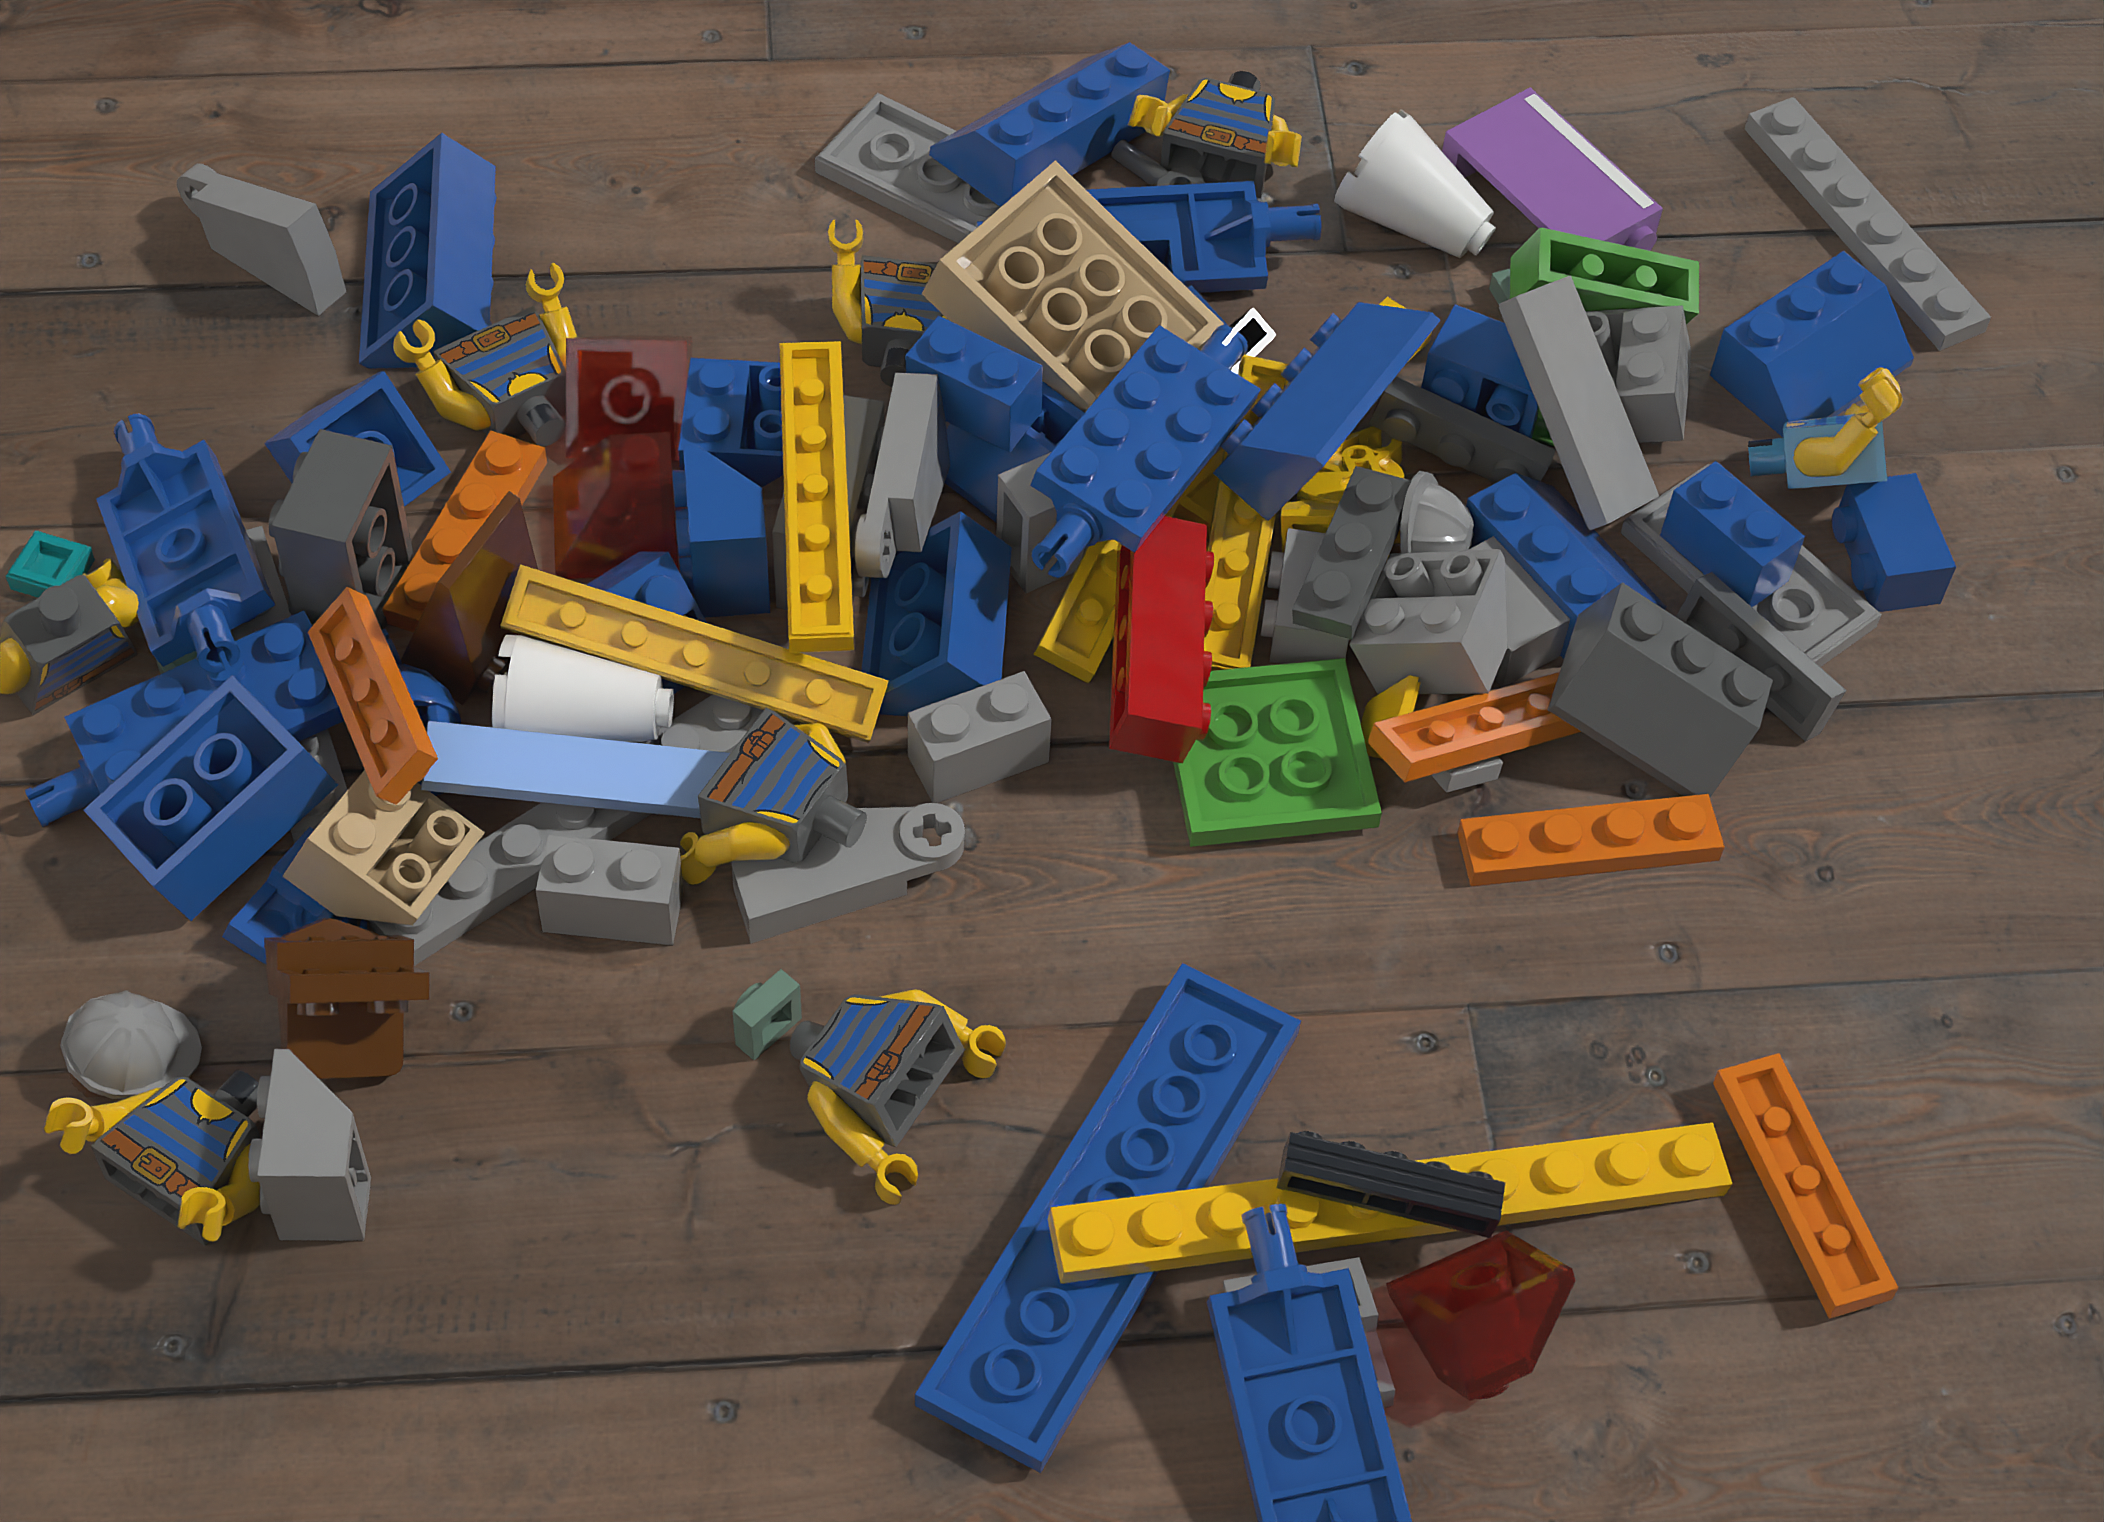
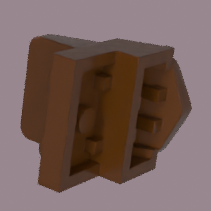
[264,918,430,1079]

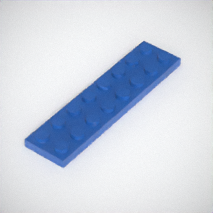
[915,963,1301,1473]

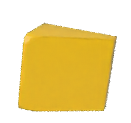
[1361,675,1421,759]

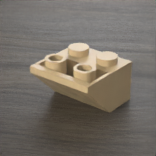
[283,770,485,925]

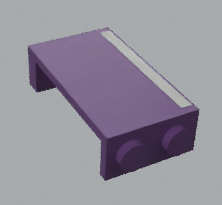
[1442,87,1663,251]

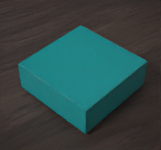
[6,530,95,598]

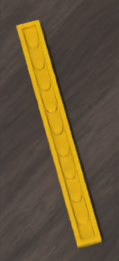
[1047,1122,1732,1284]

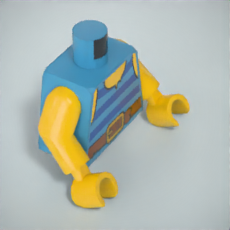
[1748,367,1903,489]

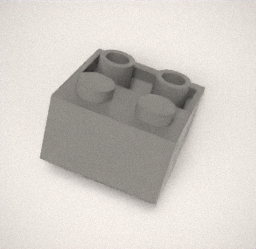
[1585,305,1692,443]
[1350,549,1508,694]
[249,1049,371,1241]

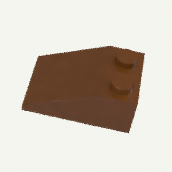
[401,491,538,705]

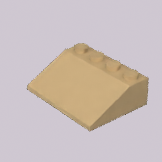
[922,160,1224,413]

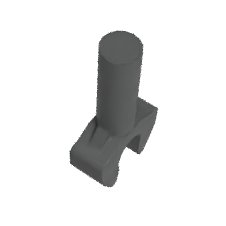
[1112,140,1205,186]

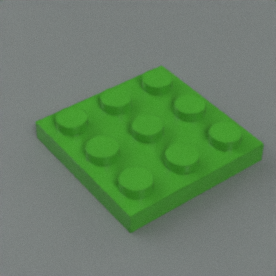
[1173,658,1382,847]

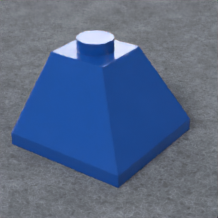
[264,371,451,507]

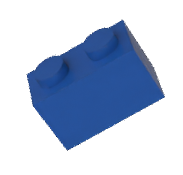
[905,315,1043,452]
[1660,461,1805,607]
[1832,473,1956,612]

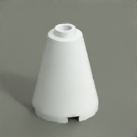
[1334,110,1496,258]
[492,634,674,743]

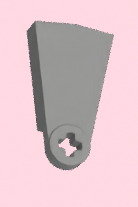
[176,163,346,316]
[855,373,950,578]
[732,803,965,943]

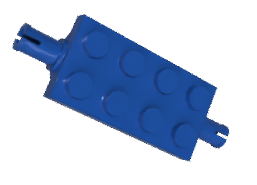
[976,181,1321,293]
[1030,325,1261,578]
[96,414,275,673]
[25,610,402,827]
[1207,1204,1412,1522]

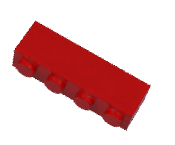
[1109,516,1214,763]

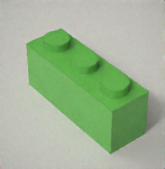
[1510,227,1699,325]

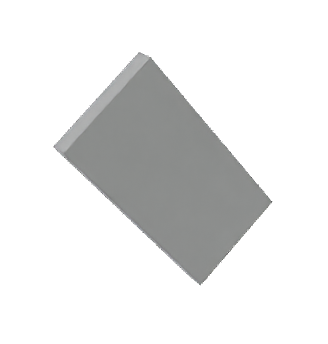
[815,93,1000,244]
[1499,275,1659,530]
[1621,464,1882,667]

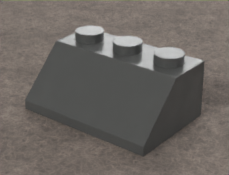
[1548,582,1773,797]

